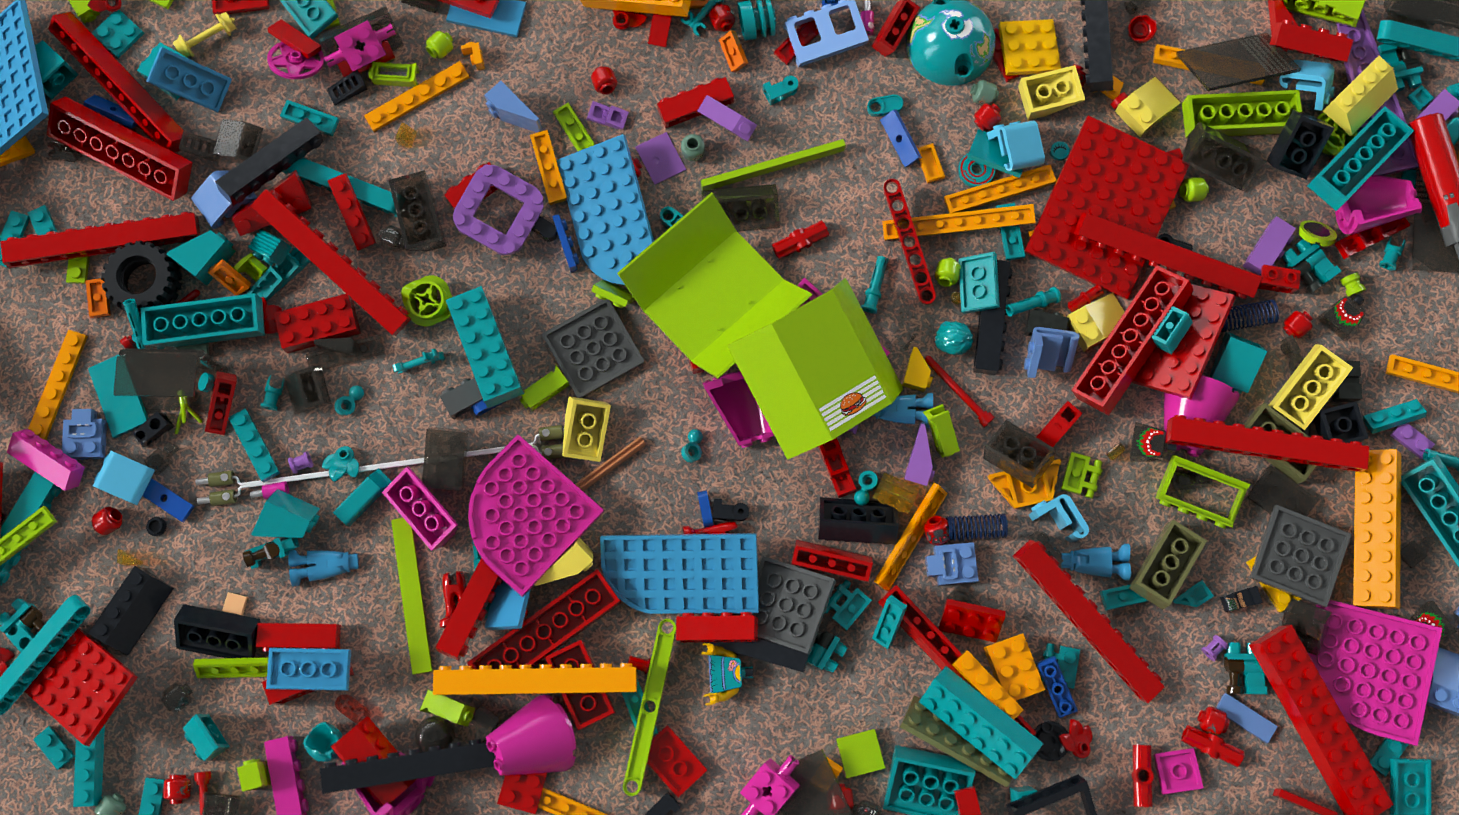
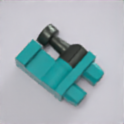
[1377,44,1424,93]
[1282,239,1341,294]
[807,630,848,673]

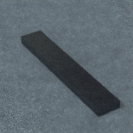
[702,638,809,673]

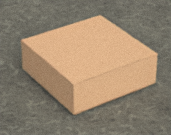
[222,592,248,615]

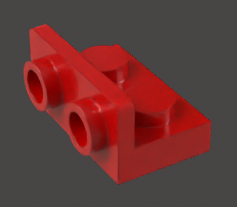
[1258,265,1301,294]

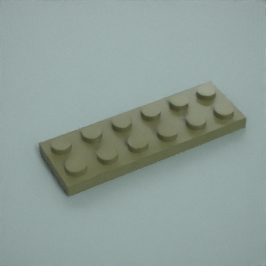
[900,695,1012,787]

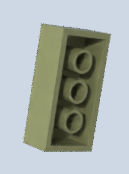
[1244,402,1316,484]
[1129,519,1207,610]

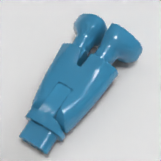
[872,393,933,429]
[1061,544,1131,580]
[288,550,359,587]

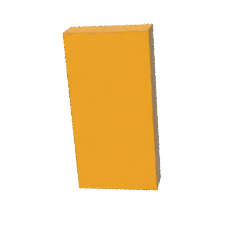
[917,143,945,184]

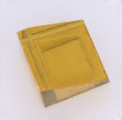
[395,122,417,149]
[117,549,143,566]

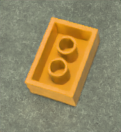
[983,633,1045,701]

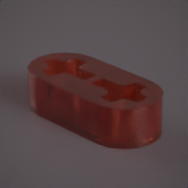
[335,694,370,724]

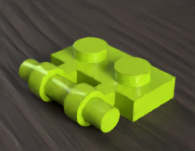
[1061,452,1102,499]

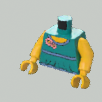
[701,643,753,706]

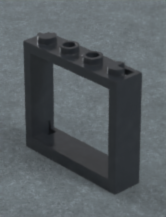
[1006,774,1097,815]

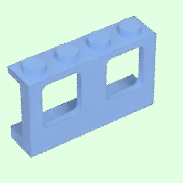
[783,0,869,67]

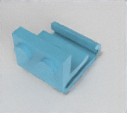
[1279,60,1335,111]
[987,120,1045,171]
[93,451,155,505]
[1028,494,1089,542]

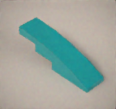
[247,247,311,302]

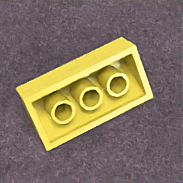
[1323,56,1398,136]
[1269,344,1353,430]

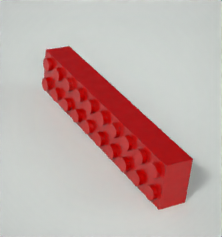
[1249,624,1394,815]

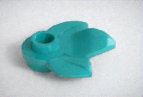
[322,446,360,482]

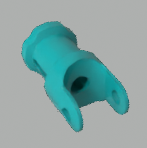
[1379,236,1406,271]
[260,375,285,411]

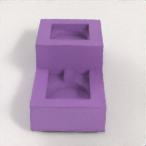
[586,101,629,130]

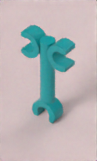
[680,0,724,37]
[392,349,445,374]

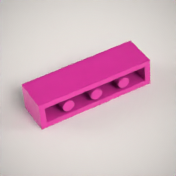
[7,429,85,491]
[264,736,309,815]

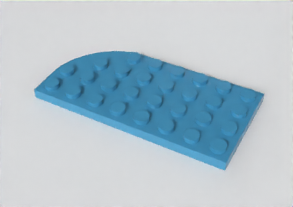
[0,0,49,155]
[557,134,654,286]
[600,533,759,614]

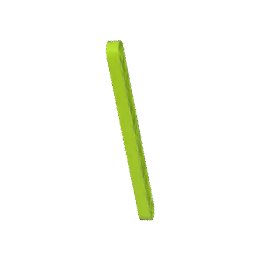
[623,619,676,796]

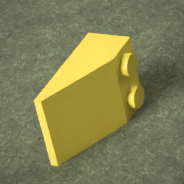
[1018,65,1085,120]
[1115,77,1180,137]
[1067,293,1125,352]
[562,396,611,462]
[535,538,593,586]

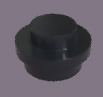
[146,517,167,536]

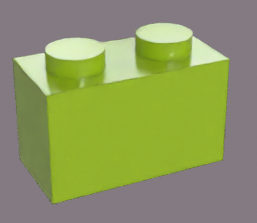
[237,758,271,792]

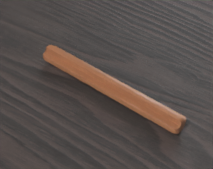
[575,437,646,491]

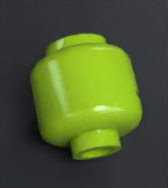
[425,31,453,59]
[1179,177,1209,202]
[935,258,961,287]

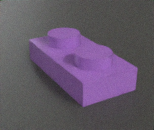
[1390,423,1435,460]

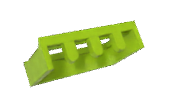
[1155,454,1251,529]

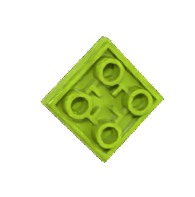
[591,279,635,308]
[836,729,885,778]

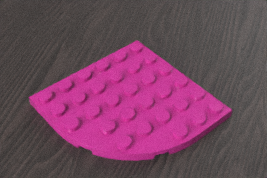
[468,435,604,597]
[1307,600,1442,746]

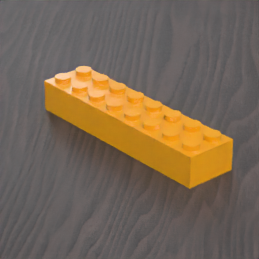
[1353,449,1401,609]

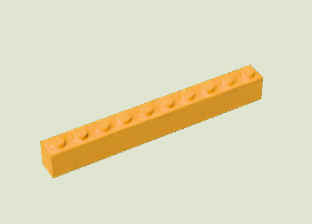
[433,663,637,695]

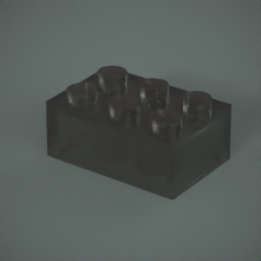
[983,420,1056,488]
[422,427,469,491]

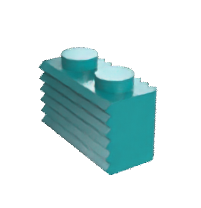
[248,229,292,266]
[1152,306,1193,354]

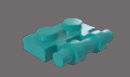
[825,579,872,631]
[1041,643,1080,689]

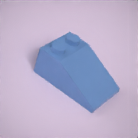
[484,81,543,133]
[1426,647,1459,716]

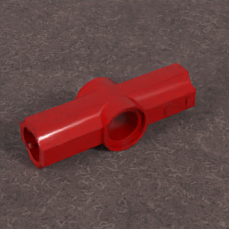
[772,220,829,260]
[1181,725,1245,767]
[1131,745,1154,807]

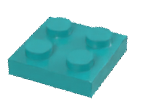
[92,10,145,59]

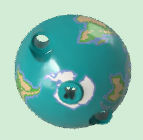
[906,0,995,86]

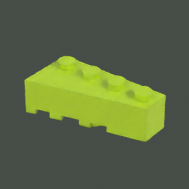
[1284,0,1365,27]

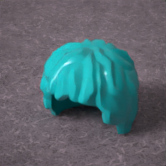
[935,321,974,355]
[303,722,343,762]

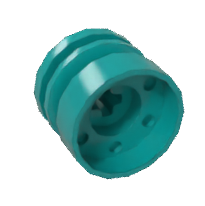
[738,0,776,41]

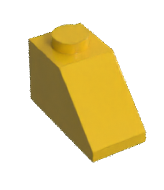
[902,347,933,392]

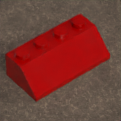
[331,716,416,807]

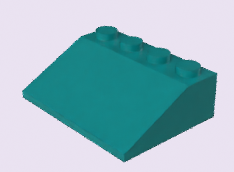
[883,745,975,815]

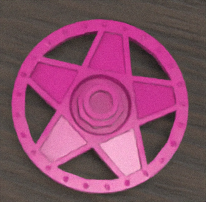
[267,42,324,79]

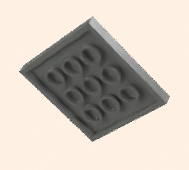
[541,299,645,398]
[1249,505,1351,608]
[752,556,836,655]

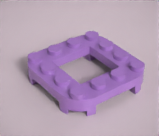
[453,164,544,256]

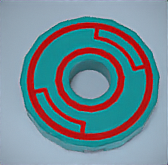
[958,153,996,187]

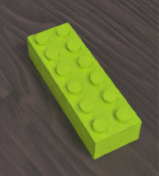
[1182,90,1302,138]

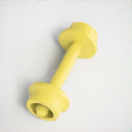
[173,12,237,57]

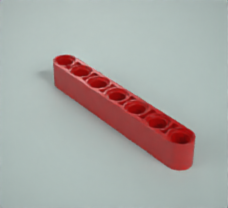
[883,179,936,305]

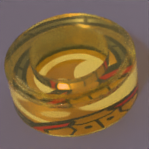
[1106,443,1125,460]

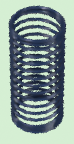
[1221,299,1279,333]
[946,513,1008,541]

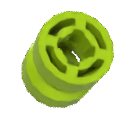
[1340,272,1366,297]

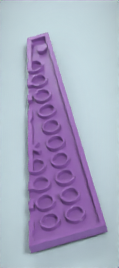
[1336,10,1419,176]

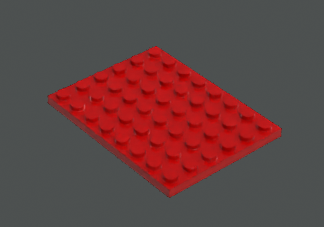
[1024,115,1190,300]

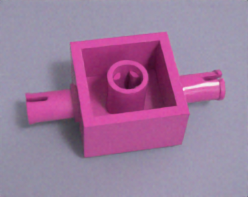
[324,20,396,71]
[740,755,801,815]

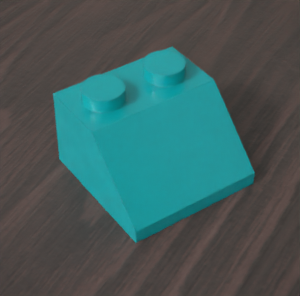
[183,714,230,762]

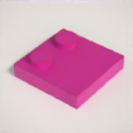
[1154,748,1203,795]

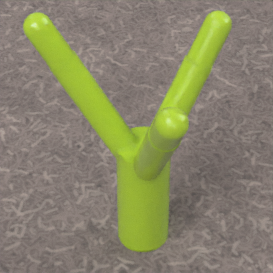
[175,390,203,434]

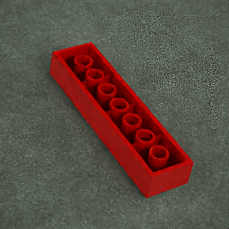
[46,96,193,201]
[1071,265,1194,416]
[467,569,622,696]

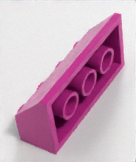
[382,466,458,551]

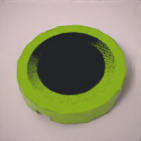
[1298,220,1337,247]

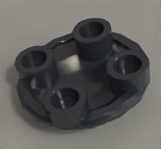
[1034,721,1069,761]

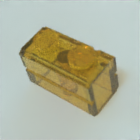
[873,472,920,514]

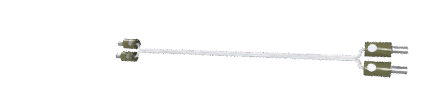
[195,425,566,507]

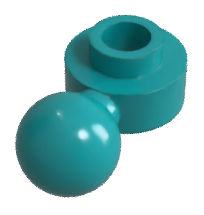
[334,385,364,416]
[681,429,703,463]
[854,471,879,505]

